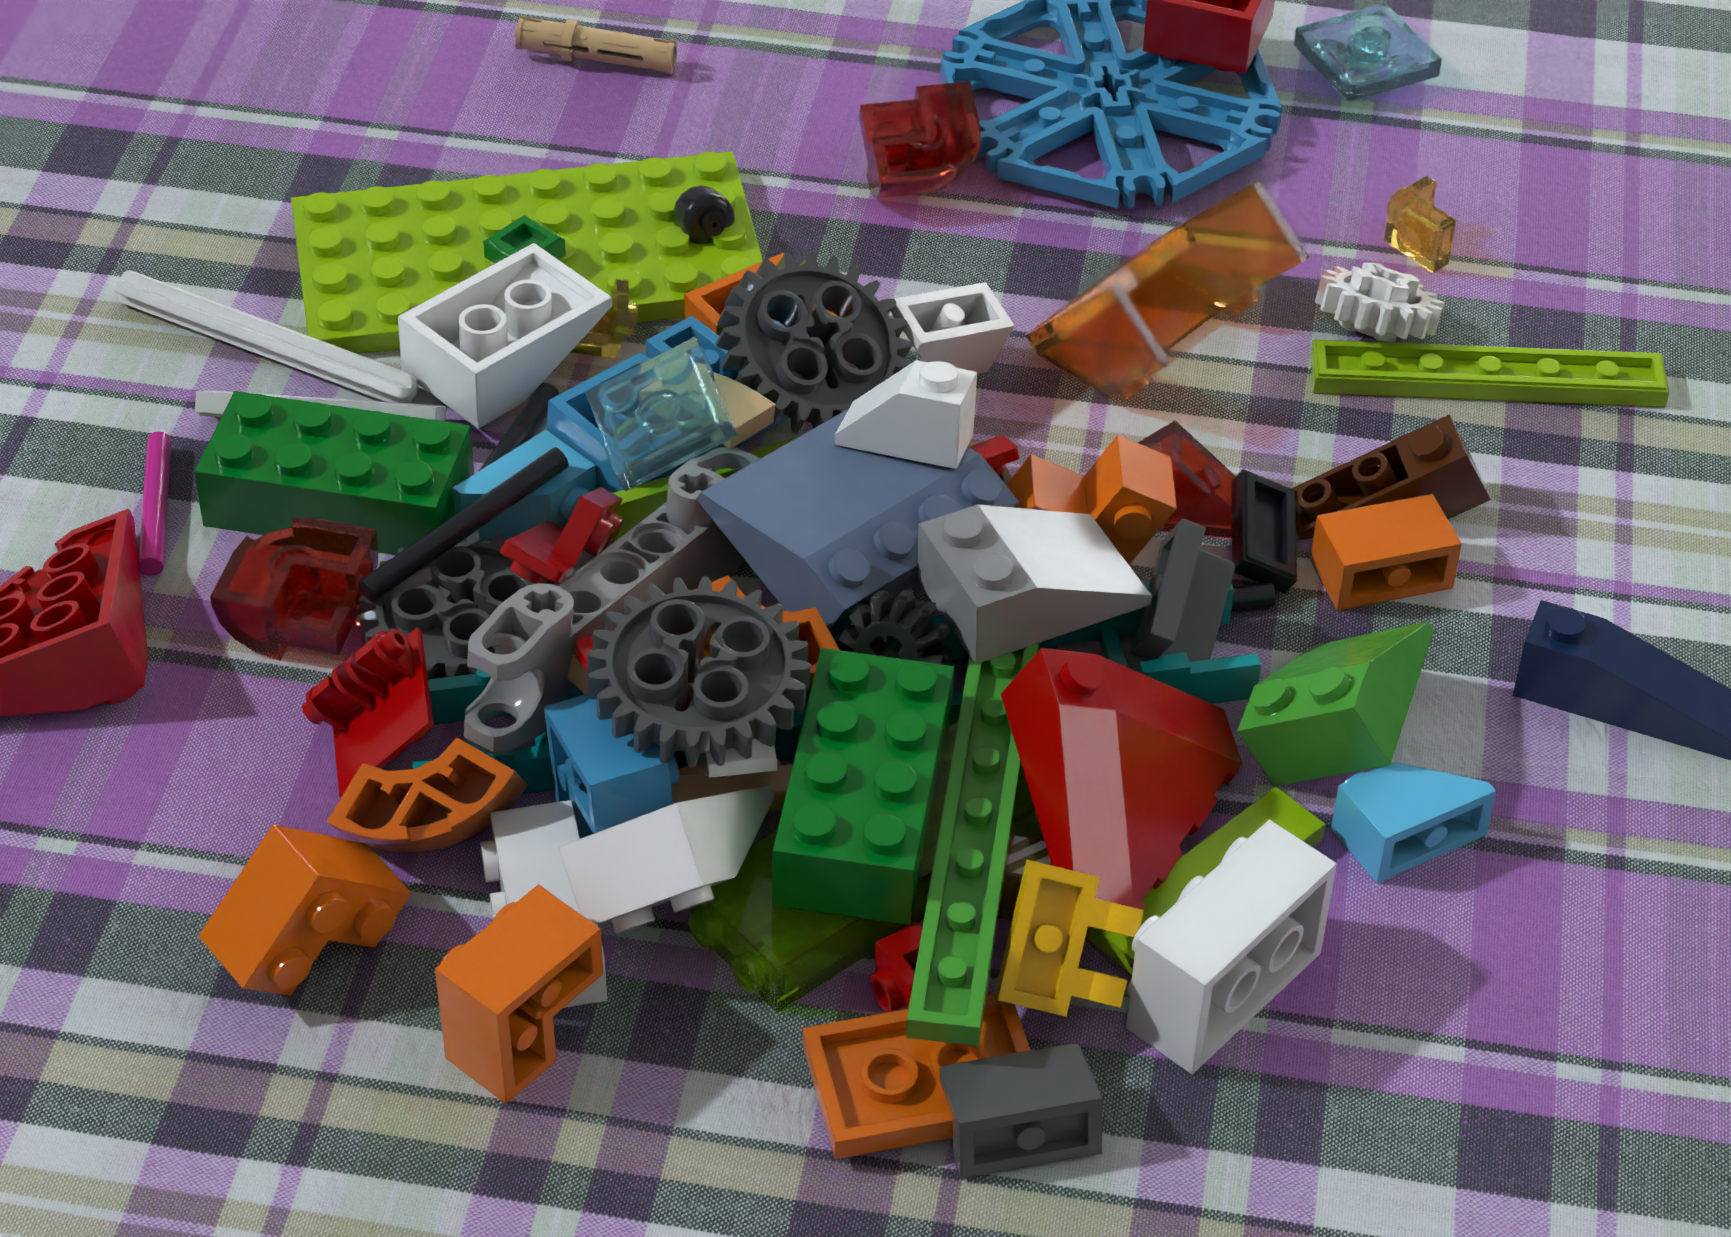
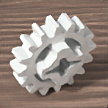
[1315,263,1444,342]

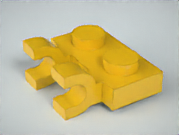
[993,860,1144,1017]

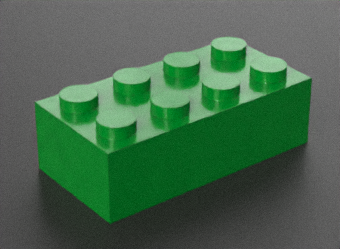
[194,391,474,555]
[772,648,954,925]

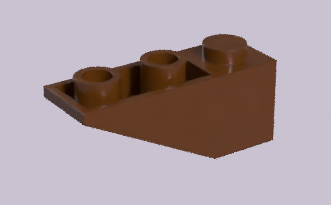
[1291,414,1491,539]

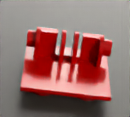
[302,627,434,797]

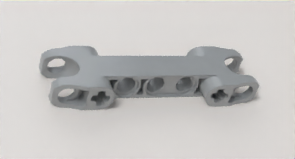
[464,447,761,753]

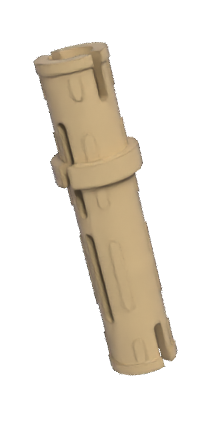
[515,15,678,74]

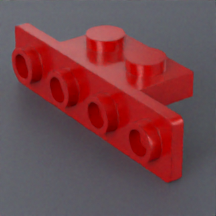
[500,487,624,584]

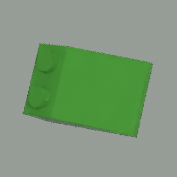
[1237,621,1434,787]

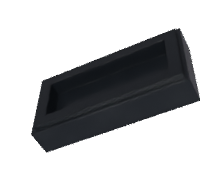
[1231,469,1297,594]

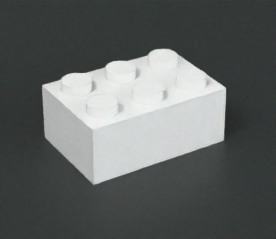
[1126,819,1337,1075]

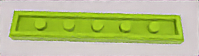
[1310,339,1669,407]

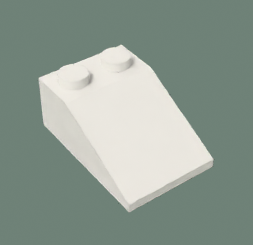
[398,243,612,429]
[558,785,775,934]

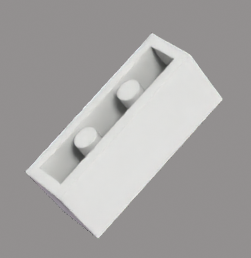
[480,800,607,1008]

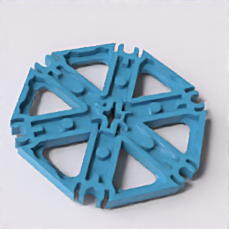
[940,0,1282,208]

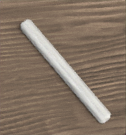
[114,270,419,403]

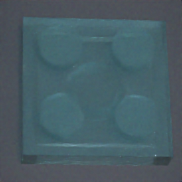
[1294,3,1442,102]
[586,336,738,491]

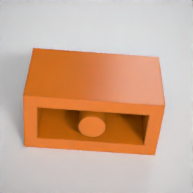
[1310,494,1462,611]

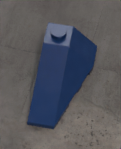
[1513,600,1731,760]

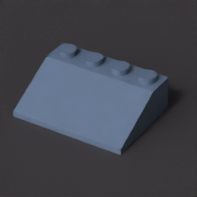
[696,409,1020,637]

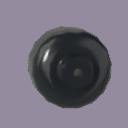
[673,185,735,244]

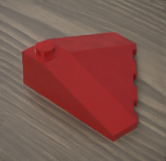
[0,509,148,716]
[1001,648,1243,929]

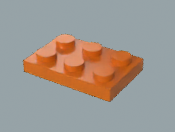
[803,994,1031,1160]

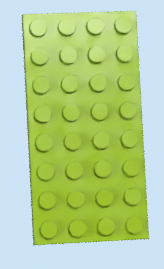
[291,151,763,354]

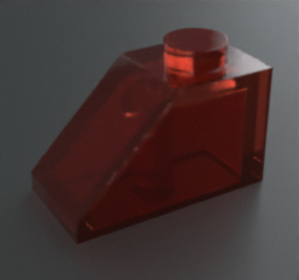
[1138,420,1236,538]

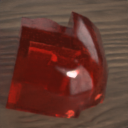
[859,81,980,198]
[210,517,378,661]

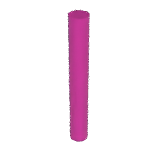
[138,431,172,576]

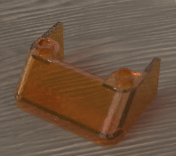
[1024,179,1309,400]

